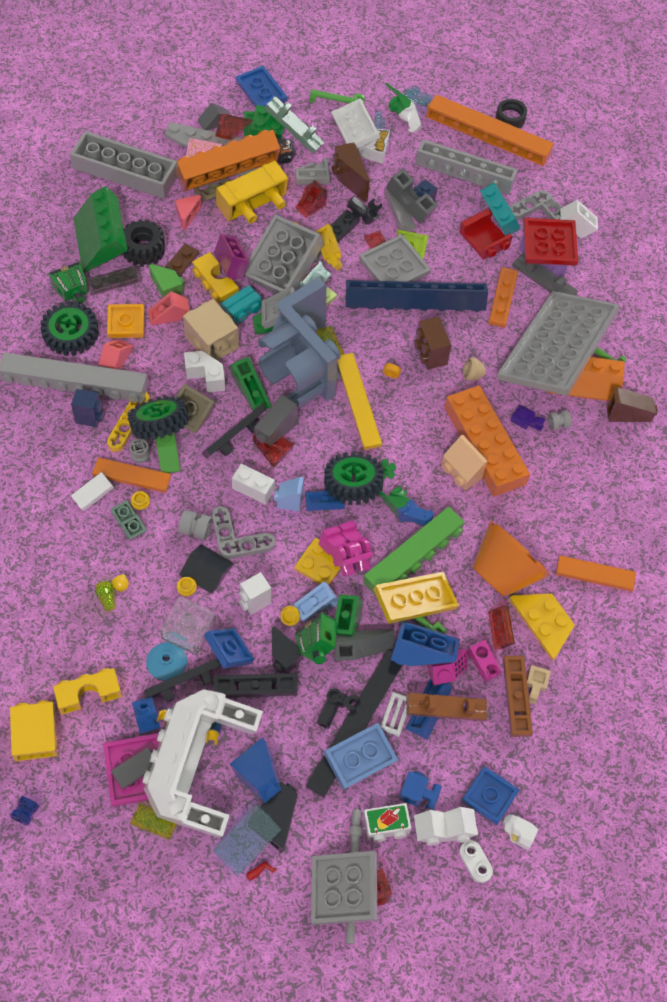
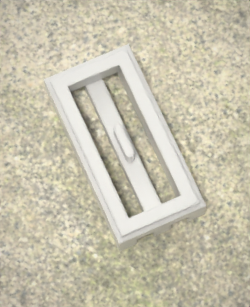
[381,692,407,737]

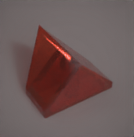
[215,113,253,140]
[295,180,327,218]

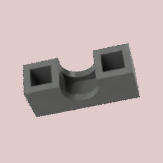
[386,169,438,224]

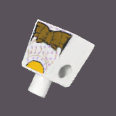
[358,129,390,164]

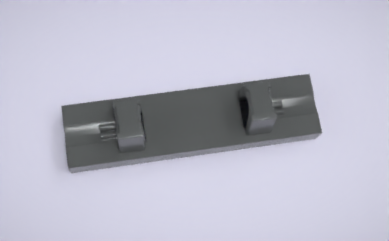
[512,253,578,296]

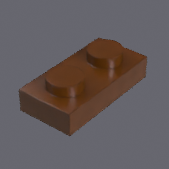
[165,244,199,277]

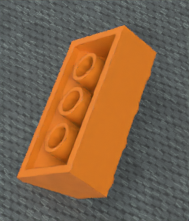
[547,357,625,401]

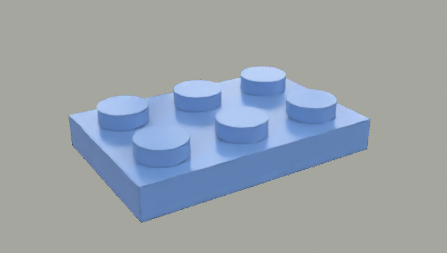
[323,723,398,790]

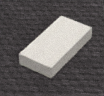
[71,472,114,511]

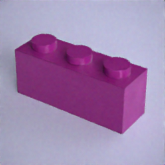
[214,234,249,280]

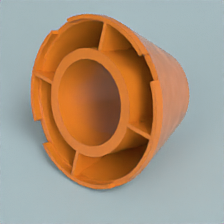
[472,520,550,597]

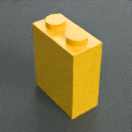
[10,700,58,761]

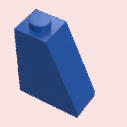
[230,737,281,803]

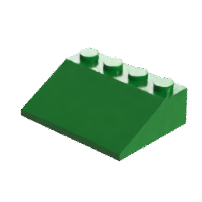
[73,186,128,273]

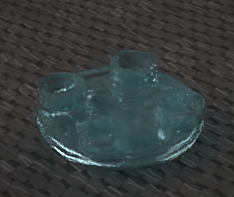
[403,86,434,107]

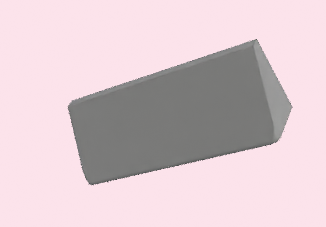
[384,187,416,231]

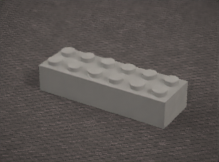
[70,131,177,199]

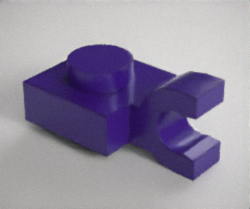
[510,405,545,432]

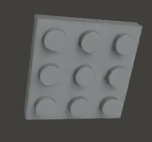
[359,234,431,282]
[311,851,377,925]

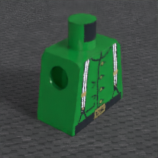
[48,261,88,304]
[294,612,336,664]

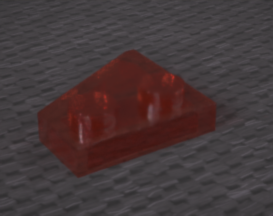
[252,434,294,467]

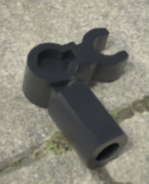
[346,196,382,225]
[317,688,361,729]

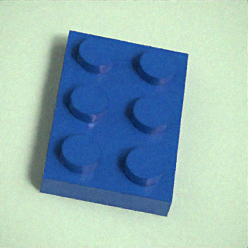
[235,66,287,108]

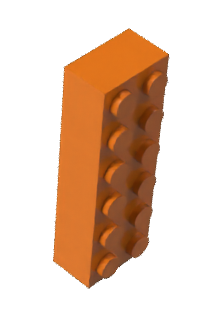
[176,130,280,192]
[444,385,530,497]

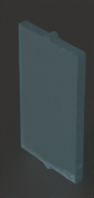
[213,804,282,877]

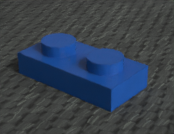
[305,491,345,511]

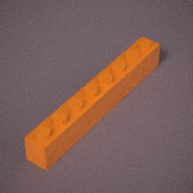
[426,94,554,166]

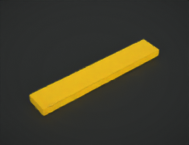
[337,353,382,450]

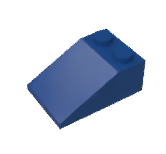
[391,621,460,666]

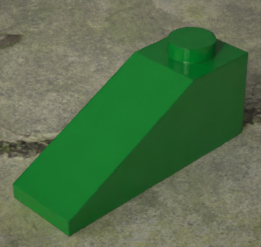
[228,357,272,411]

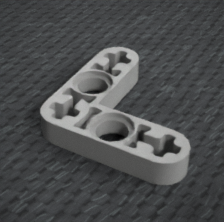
[510,190,562,220]
[212,506,275,559]

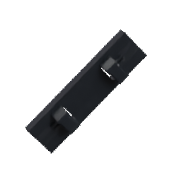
[202,404,266,458]
[143,658,222,702]
[214,673,297,698]

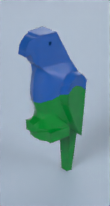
[379,486,434,526]

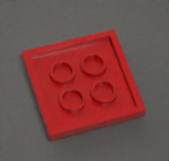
[523,218,578,266]

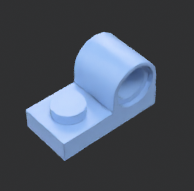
[293,582,338,622]

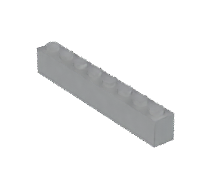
[0,352,149,402]

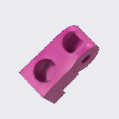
[467,640,501,682]

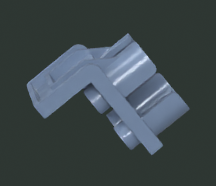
[258,278,340,409]

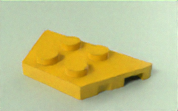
[509,594,575,661]

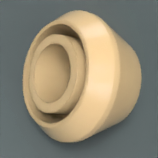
[463,357,486,381]

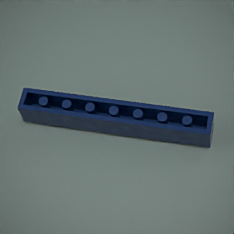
[345,280,488,312]

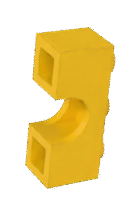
[192,252,239,304]
[53,668,122,715]

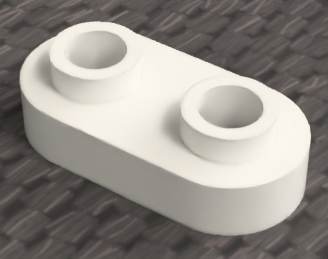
[459,840,493,883]

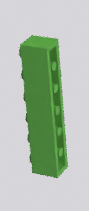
[363,506,465,596]

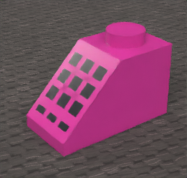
[427,648,468,685]

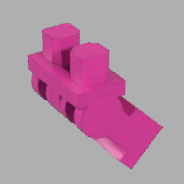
[319,521,374,576]

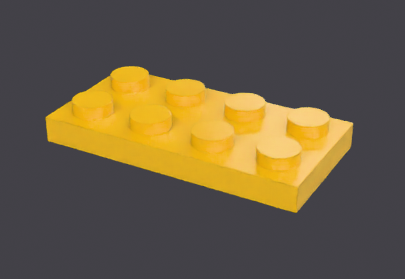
[373,572,459,624]

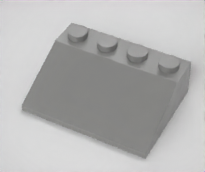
[244,214,324,295]

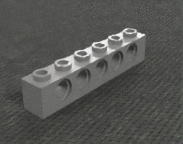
[416,139,518,195]

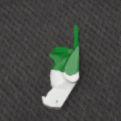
[385,82,422,133]

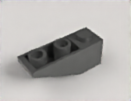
[334,629,394,661]

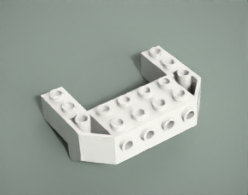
[142,689,263,838]

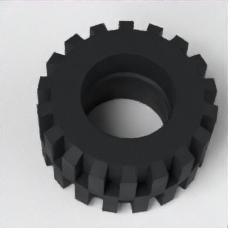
[122,219,165,267]

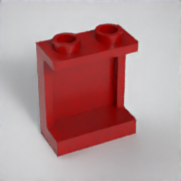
[459,209,513,260]

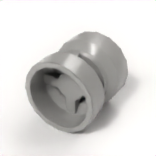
[548,410,572,431]
[129,439,150,463]

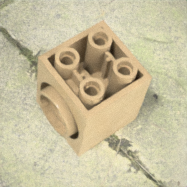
[183,299,239,360]

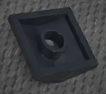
[179,544,234,594]

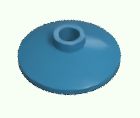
[146,642,187,681]

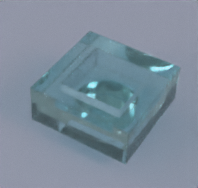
[374,111,385,129]

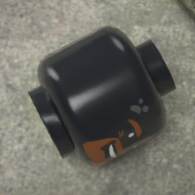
[277,138,295,164]

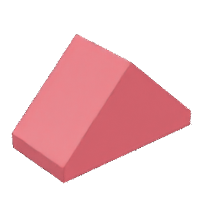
[175,195,202,230]

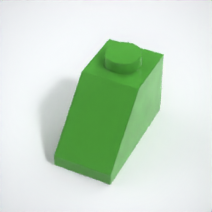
[149,264,185,298]
[155,432,180,473]

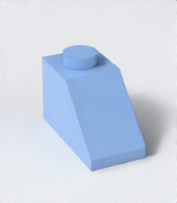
[274,477,304,512]

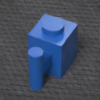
[399,771,442,810]

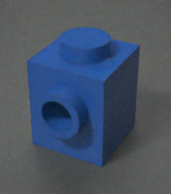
[132,696,161,734]

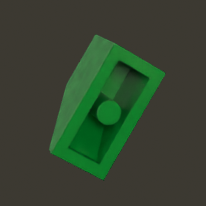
[335,594,363,636]

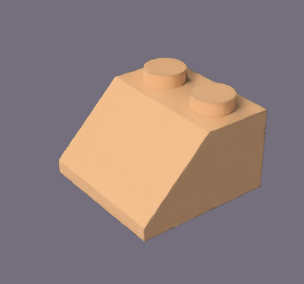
[441,435,488,491]

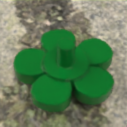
[381,459,396,480]

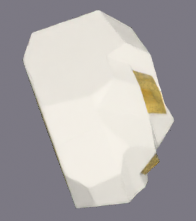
[503,815,538,850]

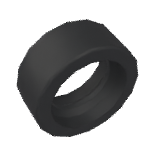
[495,99,528,128]

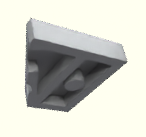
[295,158,330,185]

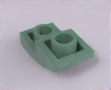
[110,500,147,540]

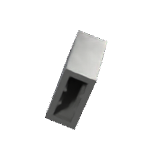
[254,395,299,446]

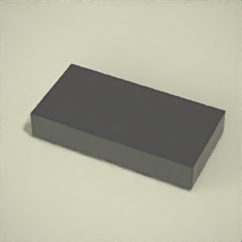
[111,747,152,790]

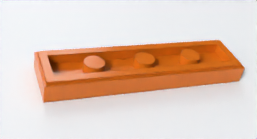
[488,267,518,328]
[92,457,171,493]
[556,555,636,592]

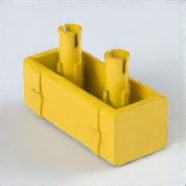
[216,161,288,224]

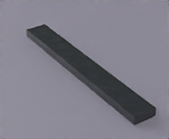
[306,650,403,798]

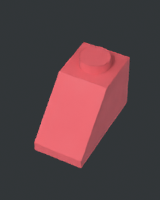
[148,291,190,325]
[98,339,135,369]

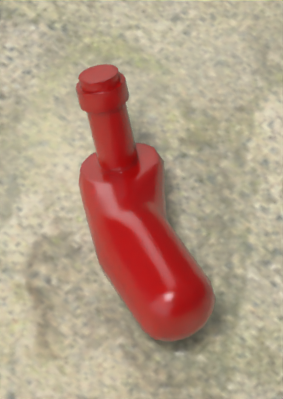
[246,861,277,881]

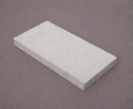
[331,99,380,149]

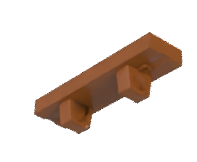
[503,656,533,737]
[406,693,487,721]

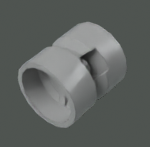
[178,509,212,541]

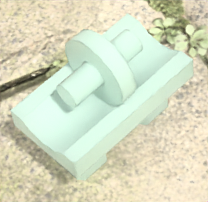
[300,261,331,288]

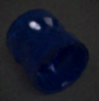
[10,796,40,826]

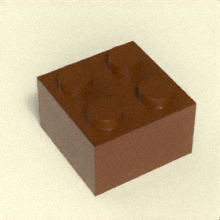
[414,317,452,370]

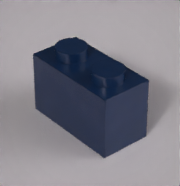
[71,389,104,427]

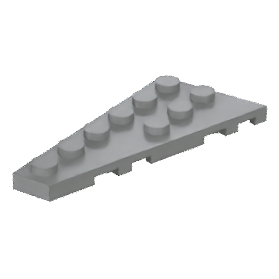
[165,122,257,176]

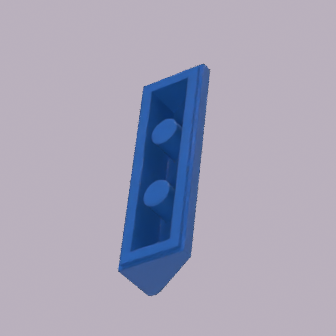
[406,678,453,740]

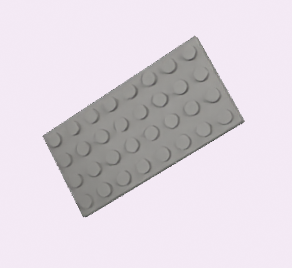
[497,291,619,396]

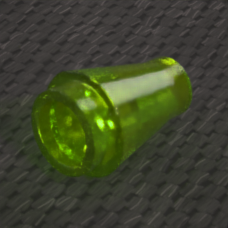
[94,580,116,612]

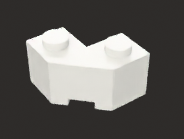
[184,351,225,392]
[414,807,478,846]

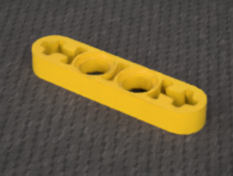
[107,392,150,452]

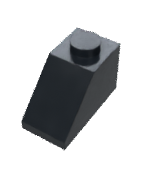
[272,626,304,674]

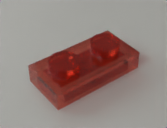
[488,605,515,650]

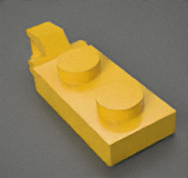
[315,224,343,271]

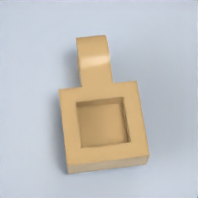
[527,665,551,704]

